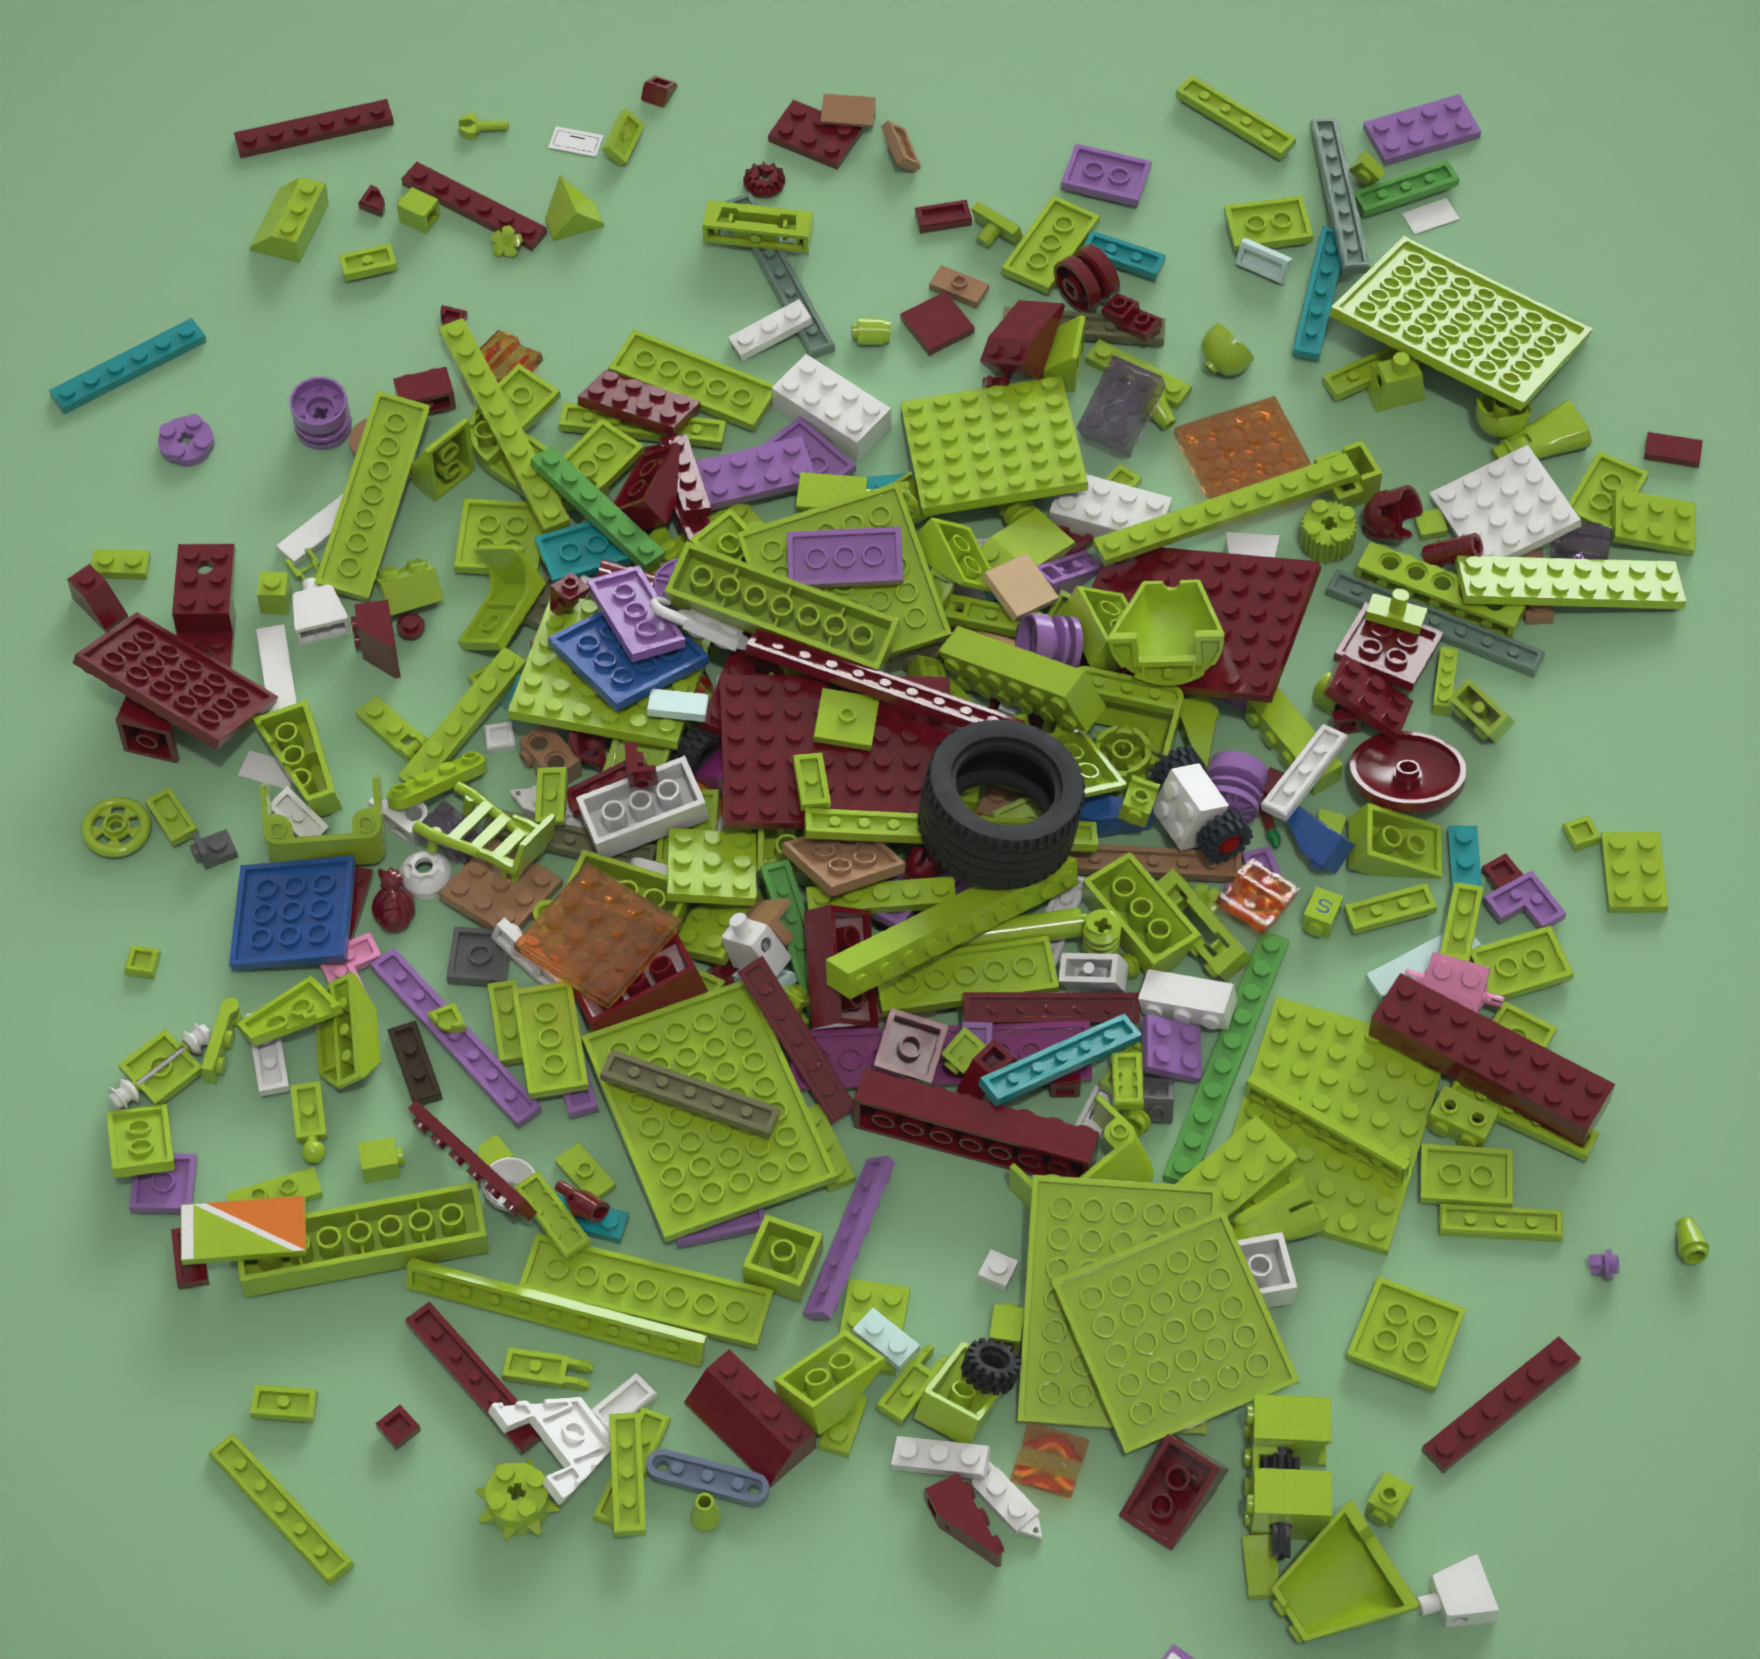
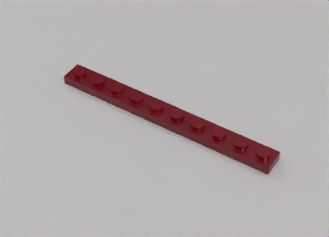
[745,629,1025,728]

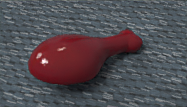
[568,730,606,772]

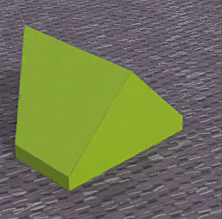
[545,175,604,241]

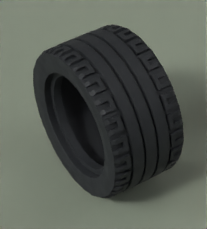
[918,719,1085,890]

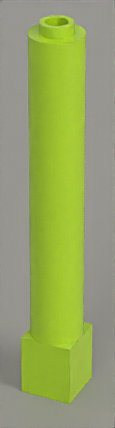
[872,907,1087,949]

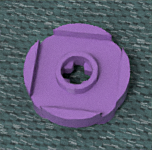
[158,414,215,467]

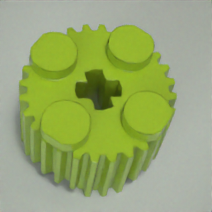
[1299,499,1357,565]

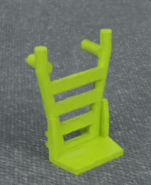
[412,781,556,883]

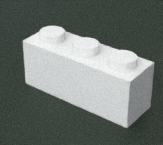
[1138,969,1237,1030]

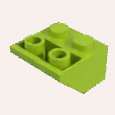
[375,558,444,616]

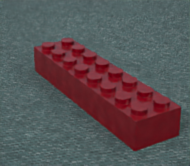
[1368,973,1615,1147]
[854,1069,1099,1178]

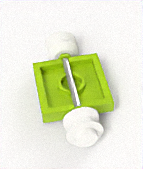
[107,1023,212,1110]

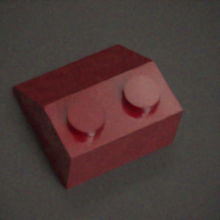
[350,599,401,678]
[115,696,180,764]

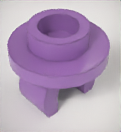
[1588,1249,1620,1280]

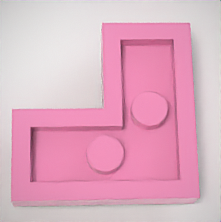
[319,932,382,991]

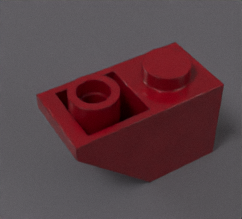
[956,1038,1017,1102]

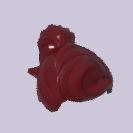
[372,867,415,932]

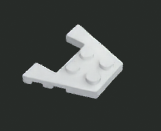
[488,1397,611,1505]

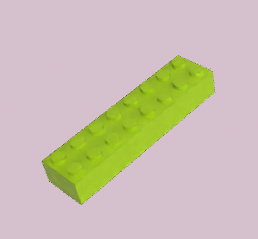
[665,541,900,672]
[237,1182,489,1298]

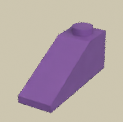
[1037,550,1101,610]

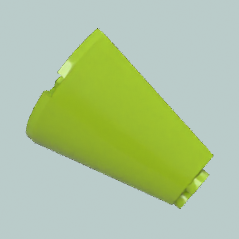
[1108,579,1224,686]
[1271,1500,1421,1644]

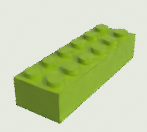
[938,626,1106,733]

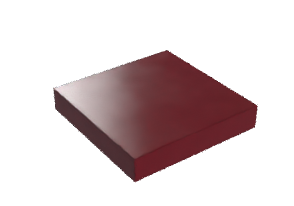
[900,291,975,356]

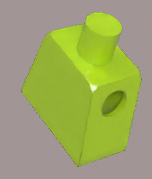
[1367,352,1425,412]

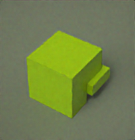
[1314,440,1383,508]

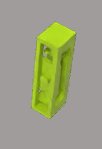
[702,200,814,254]
[1157,868,1253,982]

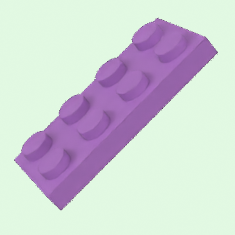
[1363,94,1481,166]
[696,436,815,511]
[787,526,903,588]
[587,565,685,662]

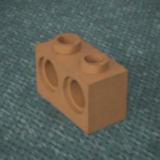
[519,725,582,784]

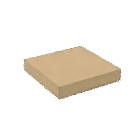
[982,553,1059,621]

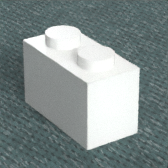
[1058,953,1129,992]

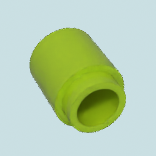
[851,318,891,345]

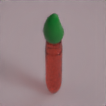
[1259,793,1281,849]

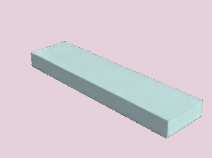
[1365,933,1481,1002]

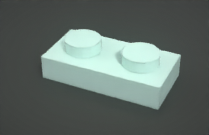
[852,1308,920,1372]

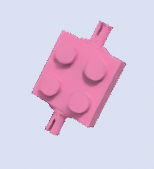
[1405,952,1505,1013]

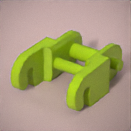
[285,547,320,586]

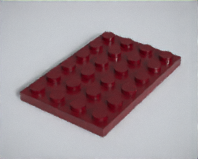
[73,612,278,750]

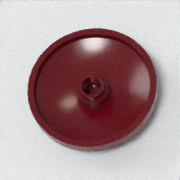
[1349,731,1466,812]

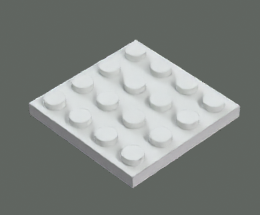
[1429,445,1581,557]

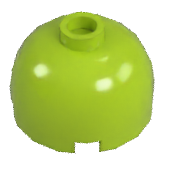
[1201,323,1254,376]
[1475,392,1532,438]

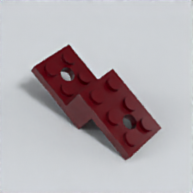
[172,544,236,668]

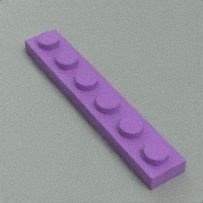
[803,1156,895,1321]

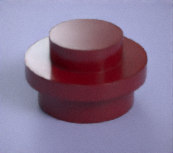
[396,613,425,641]

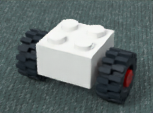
[1150,745,1253,864]

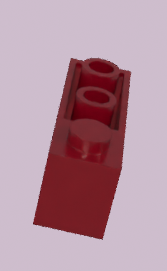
[924,1473,1005,1567]

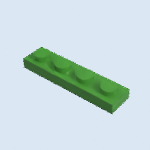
[1354,160,1459,218]

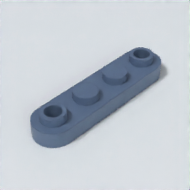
[646,1449,769,1507]

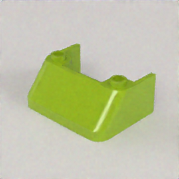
[1054,666,1184,760]
[260,775,386,865]
[1009,1094,1154,1210]

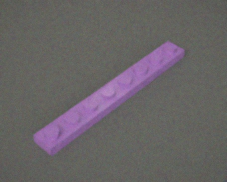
[370,948,542,1129]

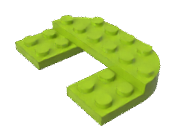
[469,364,644,511]

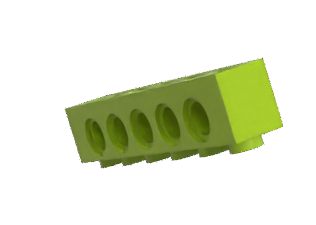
[1355,541,1526,639]

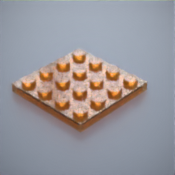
[1174,396,1312,500]
[514,862,682,1009]

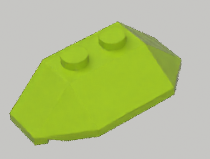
[315,972,381,1089]

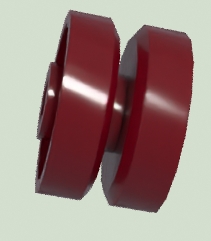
[1054,244,1120,313]

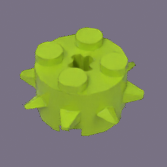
[1095,724,1161,795]
[475,1460,561,1540]

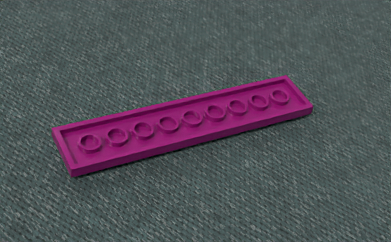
[790,1021,1093,1092]

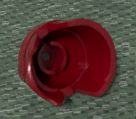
[1362,485,1423,541]

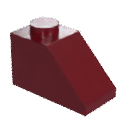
[67,564,128,633]

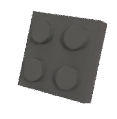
[447,926,511,986]

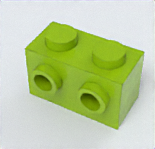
[1449,678,1515,743]
[1426,1085,1500,1147]

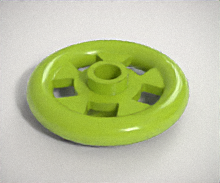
[81,797,151,858]

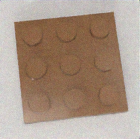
[782,836,906,897]
[439,838,563,930]

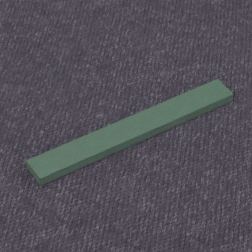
[1310,118,1371,275]
[726,192,835,359]
[1325,569,1545,678]

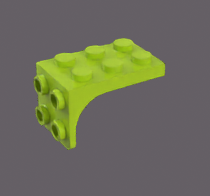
[457,545,546,650]

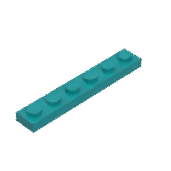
[1293,226,1341,361]
[49,318,207,414]
[978,1013,1142,1107]

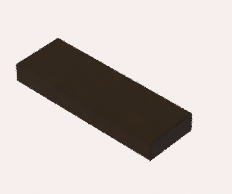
[387,1020,443,1106]

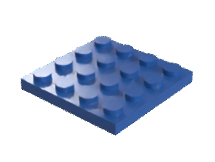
[548,611,709,712]
[229,855,356,971]

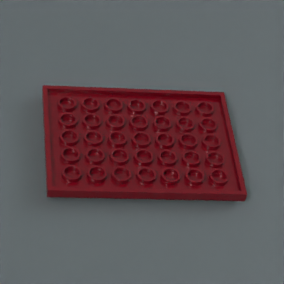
[1078,547,1322,703]
[719,674,953,829]

